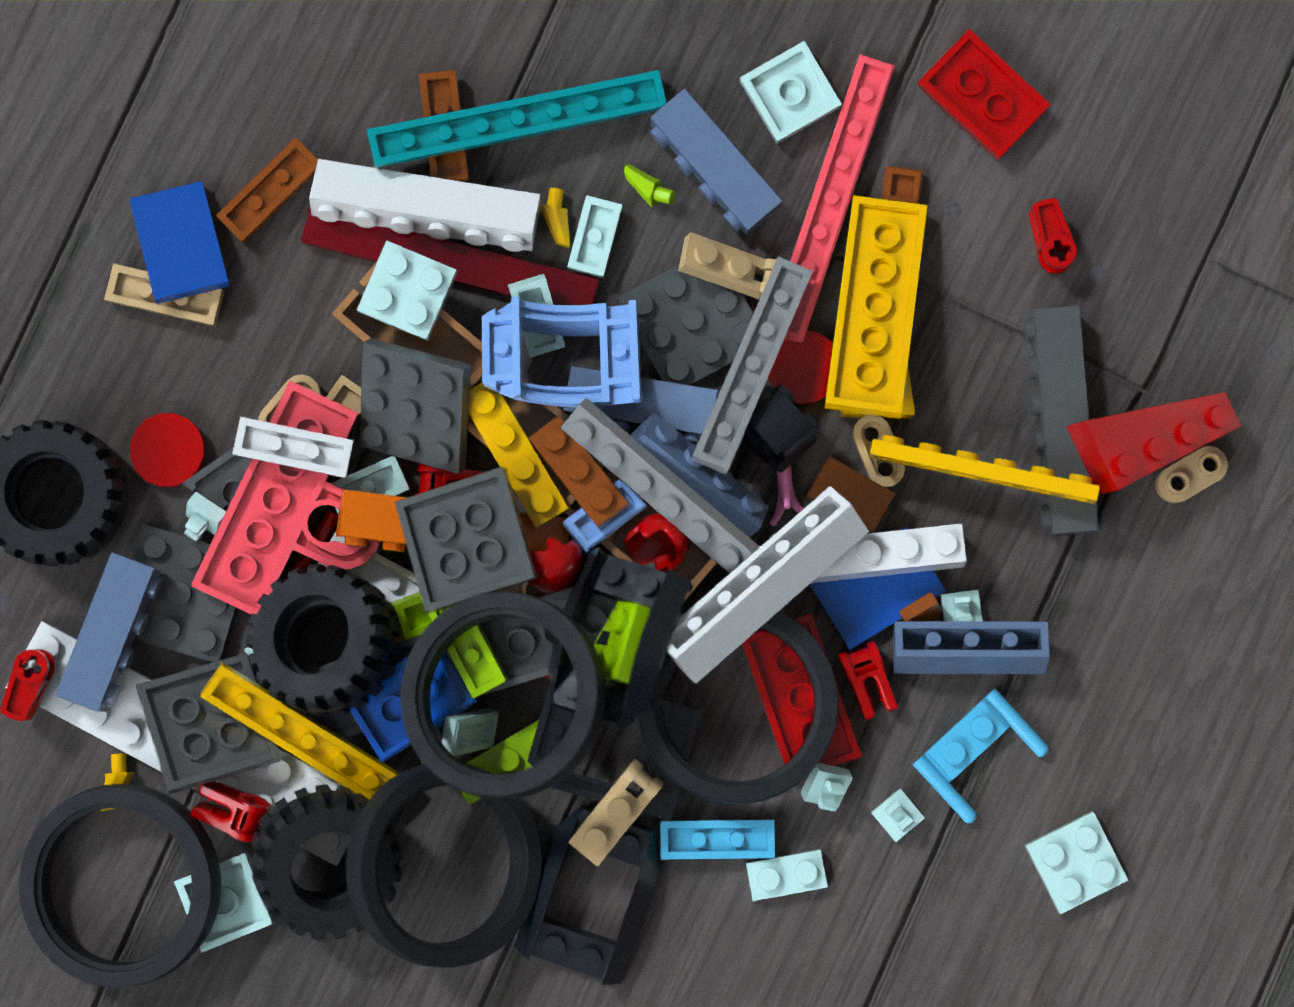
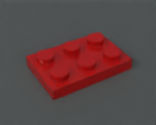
[917,29,1051,160]

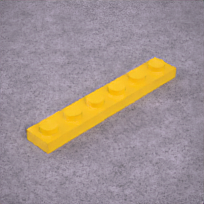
[870,435,1100,504]
[201,662,400,799]

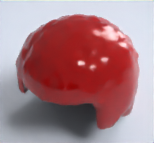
[623,513,690,572]
[528,537,583,593]

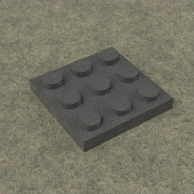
[617,264,753,386]
[360,338,471,474]
[395,467,538,613]
[133,524,238,662]
[136,653,280,795]

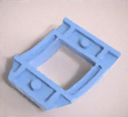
[482,296,644,407]

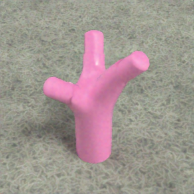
[769,466,804,526]

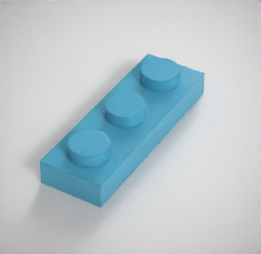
[660,819,775,859]

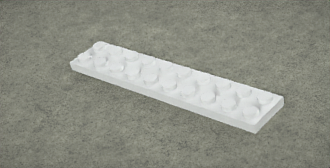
[5,621,357,866]

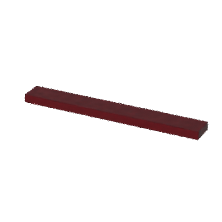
[301,208,599,305]

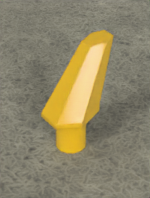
[540,188,570,248]
[101,753,134,811]

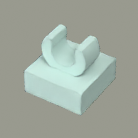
[184,492,226,542]
[939,590,983,622]
[801,763,853,812]
[871,788,925,842]

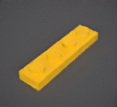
[469,382,569,529]

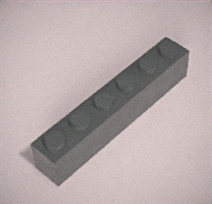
[1024,305,1099,536]

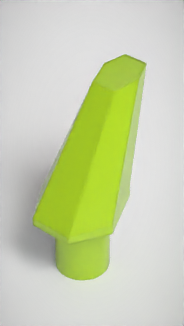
[624,164,676,207]

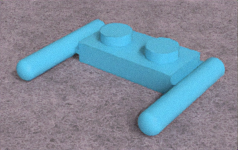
[912,688,1049,824]

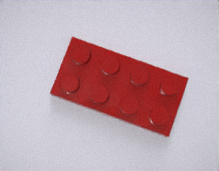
[742,613,862,766]

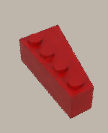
[1066,392,1241,495]

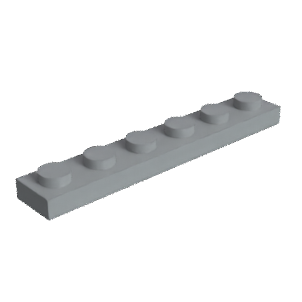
[691,256,813,474]
[560,398,760,573]

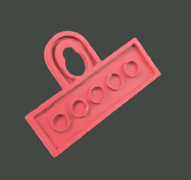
[191,381,381,614]

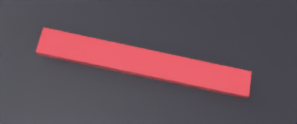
[784,54,895,345]

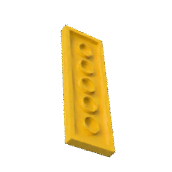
[825,195,927,419]

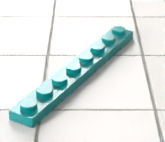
[367,70,667,169]

